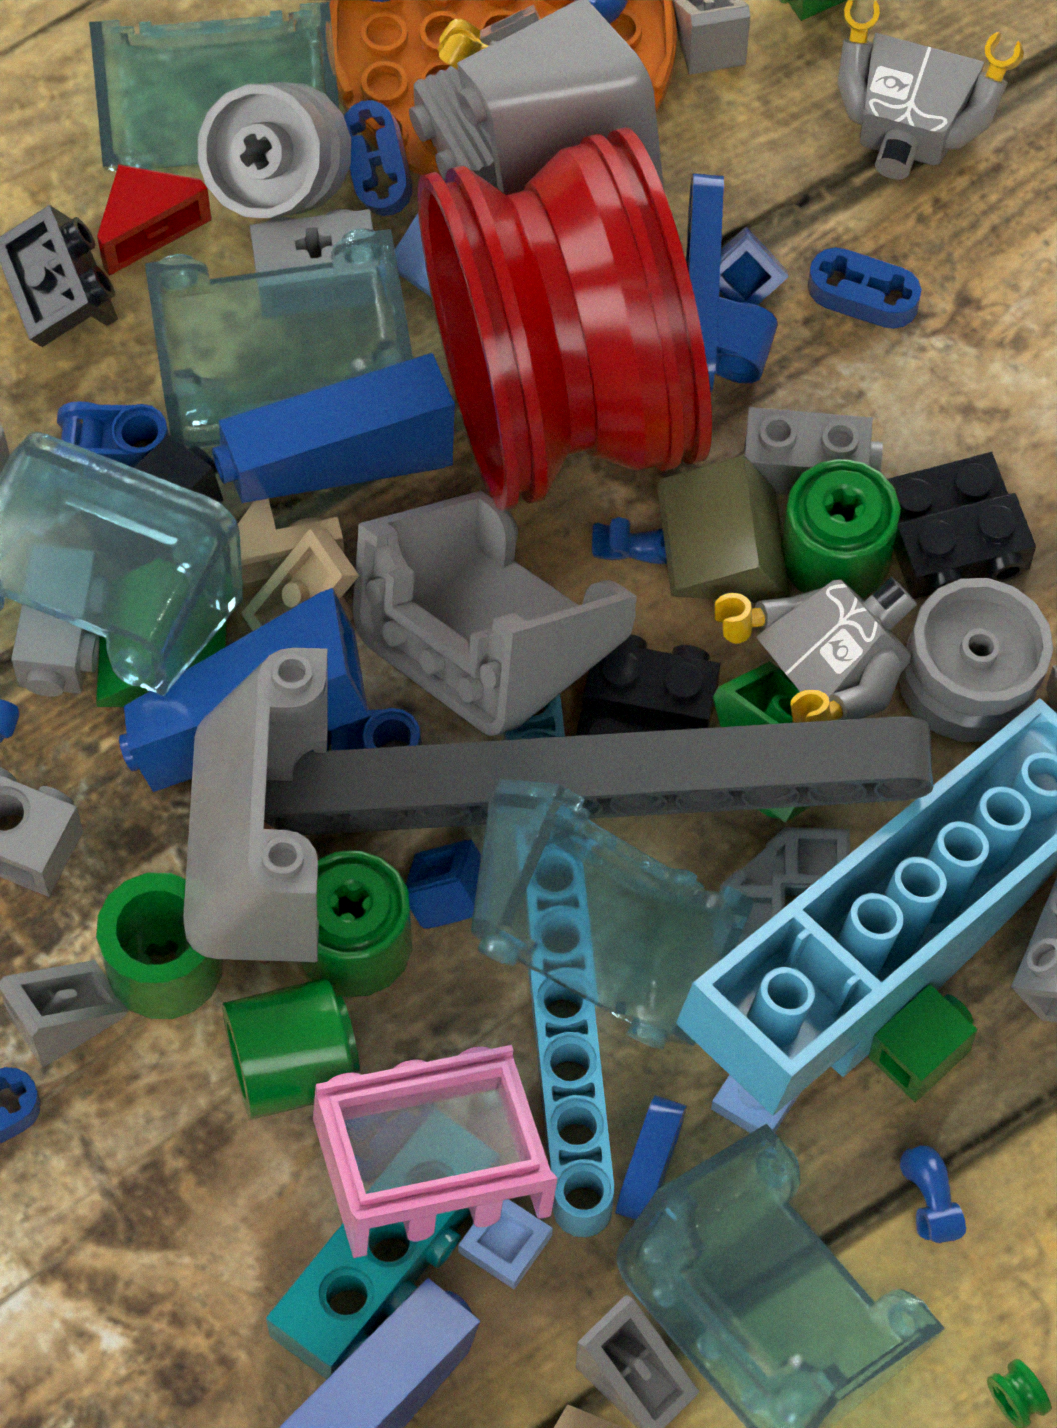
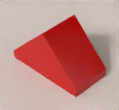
[97,164,212,276]

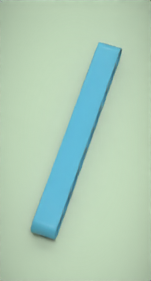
[504,694,614,1238]

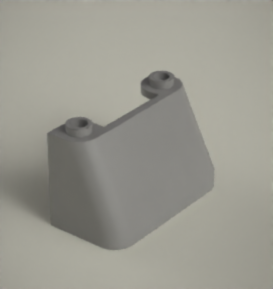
[456,0,664,195]
[353,491,637,736]
[184,648,328,962]

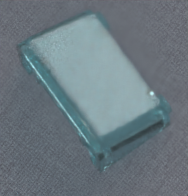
[89,2,339,171]
[145,228,413,447]
[0,432,243,696]
[471,779,755,1049]
[616,1124,945,1428]

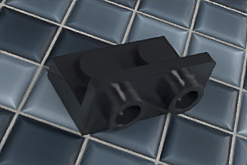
[0,205,118,347]

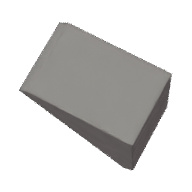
[672,0,750,75]
[0,960,129,1068]
[576,1295,700,1428]

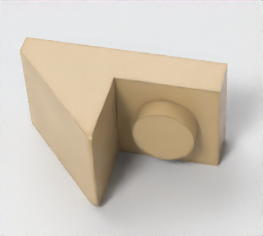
[217,499,344,592]
[241,529,359,631]

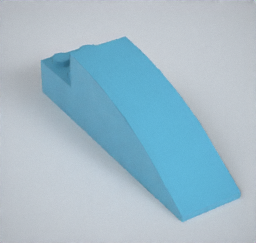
[676,698,1057,1116]

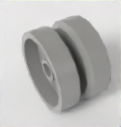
[198,82,351,218]
[899,578,1053,742]

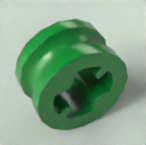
[987,1359,1052,1428]

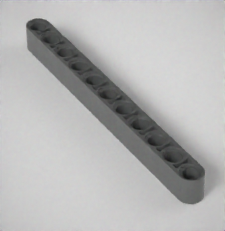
[264,716,933,835]

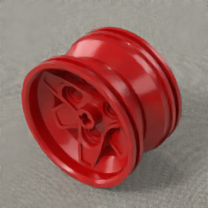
[417,127,712,511]

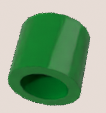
[781,459,901,599]
[300,850,412,997]
[96,872,223,1019]
[222,978,360,1120]

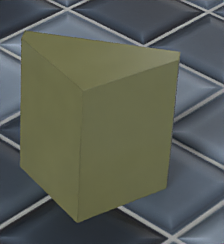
[657,455,791,603]

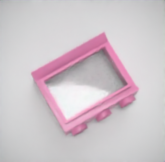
[313,1045,558,1258]

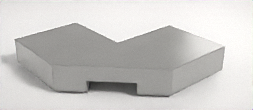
[718,827,850,954]

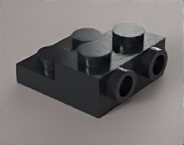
[887,452,1036,599]
[576,634,721,736]

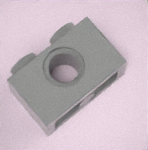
[0,767,83,897]

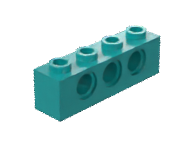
[266,1109,500,1380]

